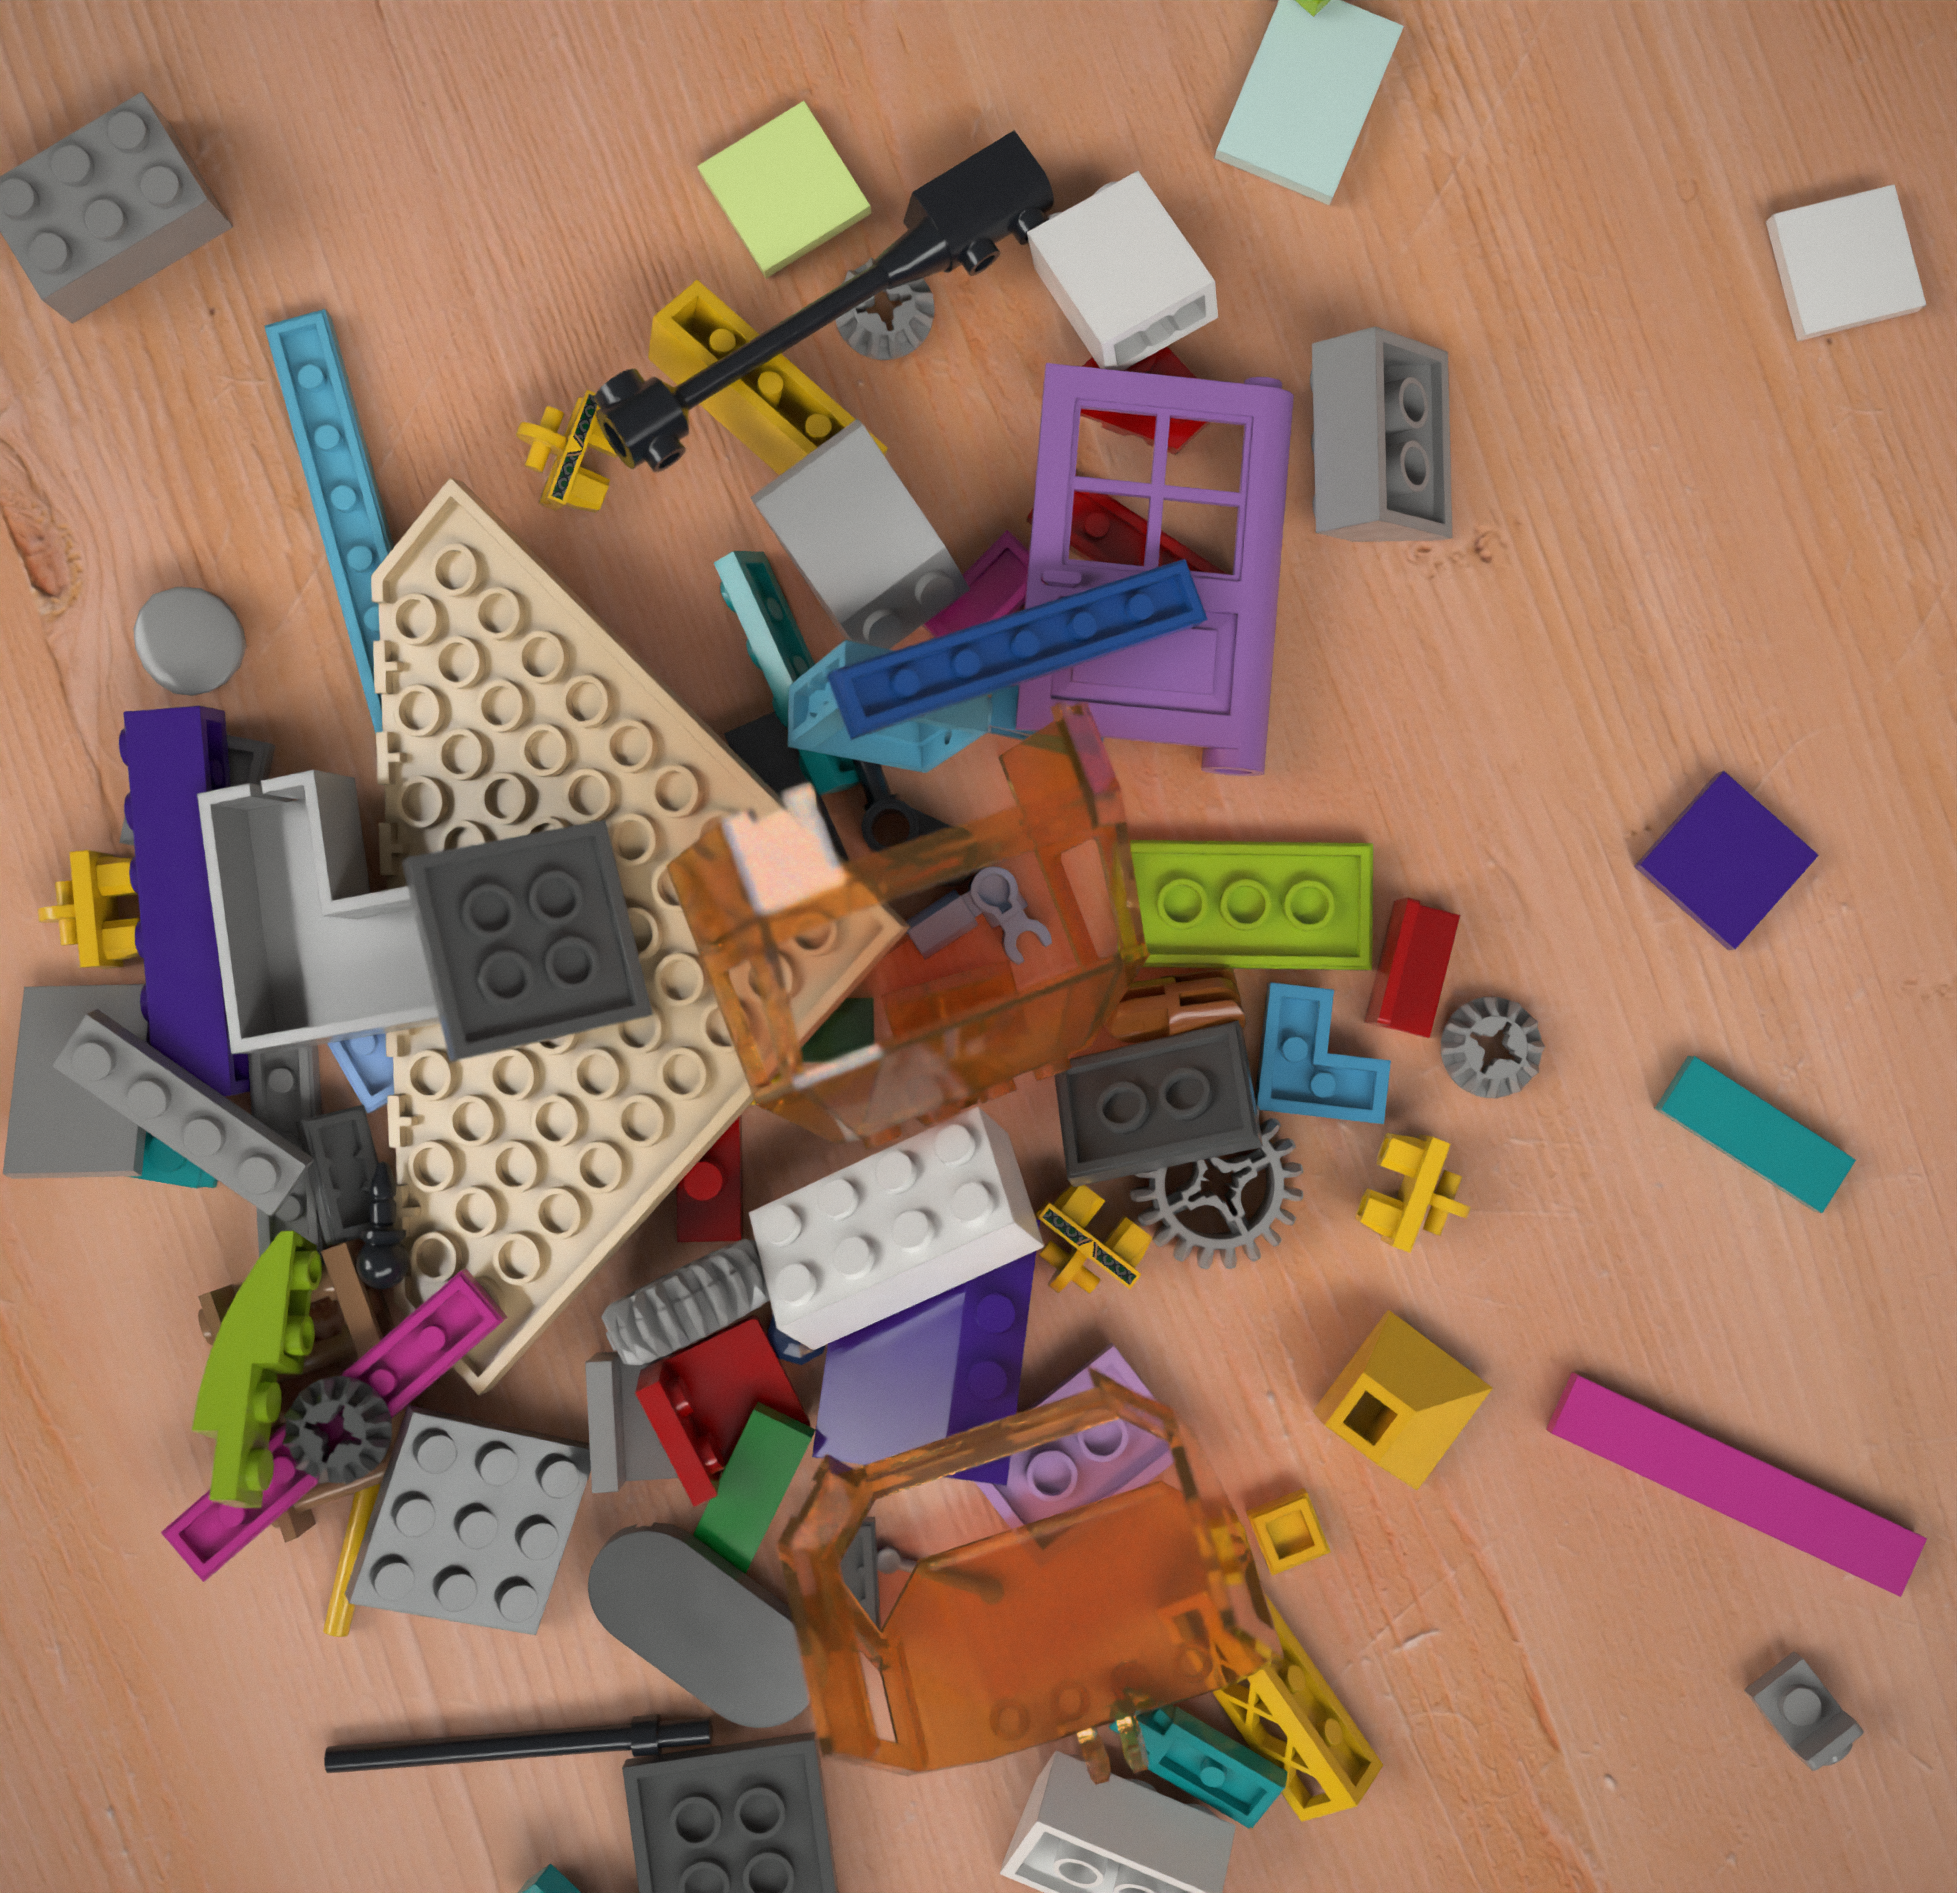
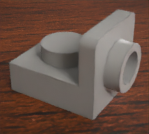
[1744,1652,1864,1771]

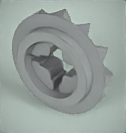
[836,258,935,360]
[1441,997,1545,1098]

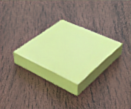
[697,101,872,279]

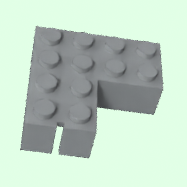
[197,770,441,1054]

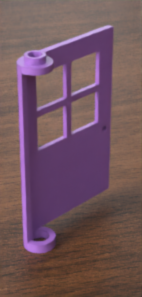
[1015,363,1294,776]

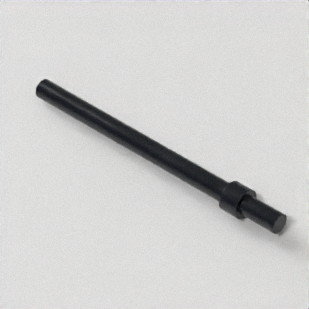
[324,1714,713,1773]

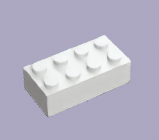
[749,1106,1044,1350]

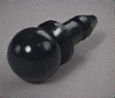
[356,1161,409,1289]

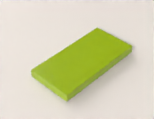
[1117,840,1373,970]

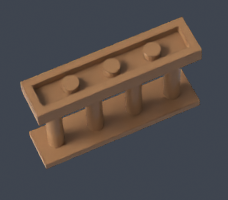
[198,1238,424,1543]

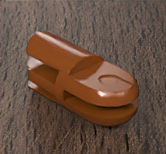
[1102,968,1246,1043]

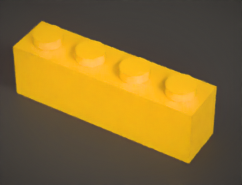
[648,279,888,476]

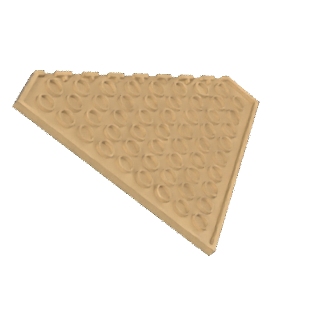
[371,477,910,1396]

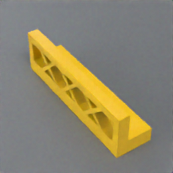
[1155,1553,1384,1822]

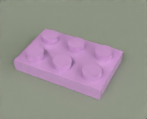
[975,1342,1193,1567]

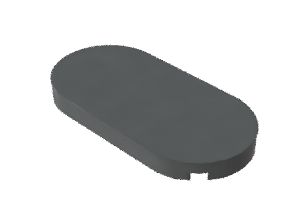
[588,1522,822,1728]

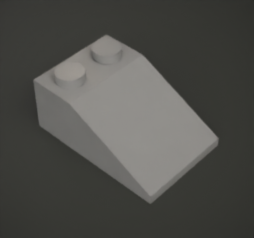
[750,419,970,649]

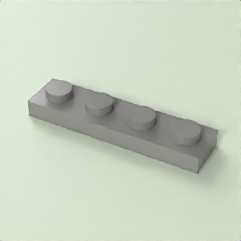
[52,1009,314,1216]

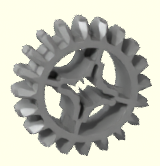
[1130,1105,1303,1269]
[601,1239,770,1366]

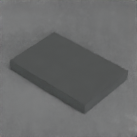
[1053,1021,1263,1187]

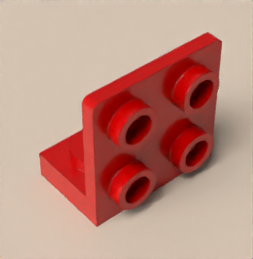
[635,1315,810,1507]

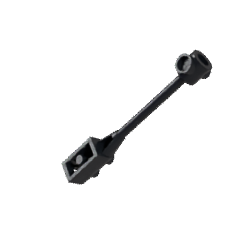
[594,130,1054,473]

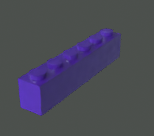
[119,706,250,1096]

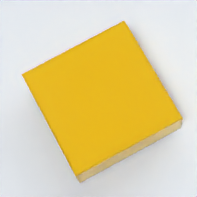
[1245,1488,1331,1576]

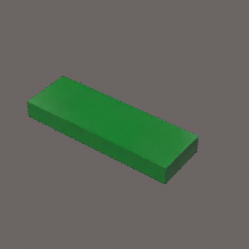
[693,1402,816,1574]

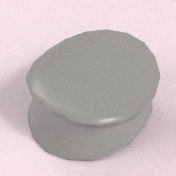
[133,586,247,696]

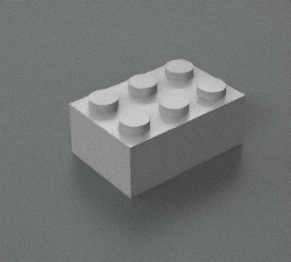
[0,92,233,324]

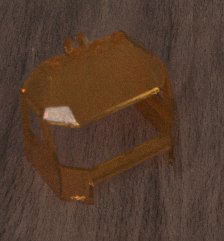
[666,702,1150,1150]
[777,1365,1284,1785]

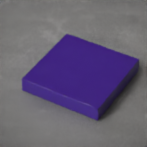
[1634,771,1819,950]

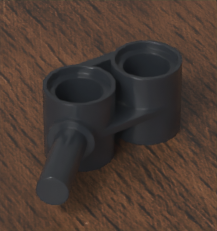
[852,759,978,887]

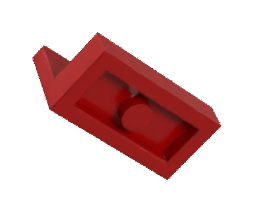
[1364,897,1460,1038]

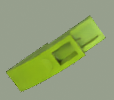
[192,1231,322,1508]

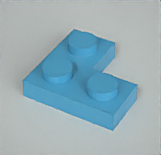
[1255,982,1391,1124]

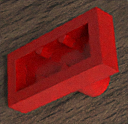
[676,1114,744,1242]

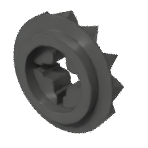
[283,1376,392,1485]

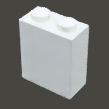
[1027,171,1218,371]

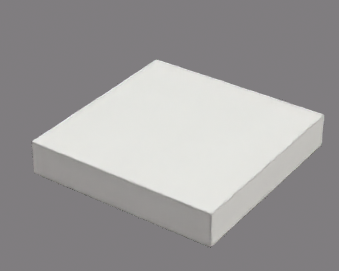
[1766,184,1926,341]

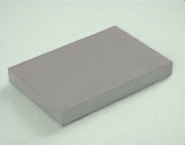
[3,984,151,1179]

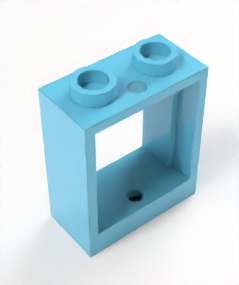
[787,640,993,773]

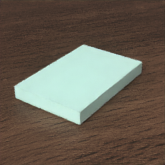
[1214,0,1404,205]

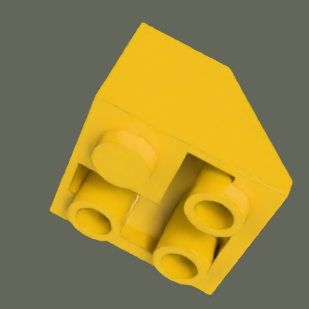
[1312,1310,1493,1491]

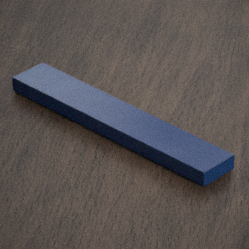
[827,559,1208,740]

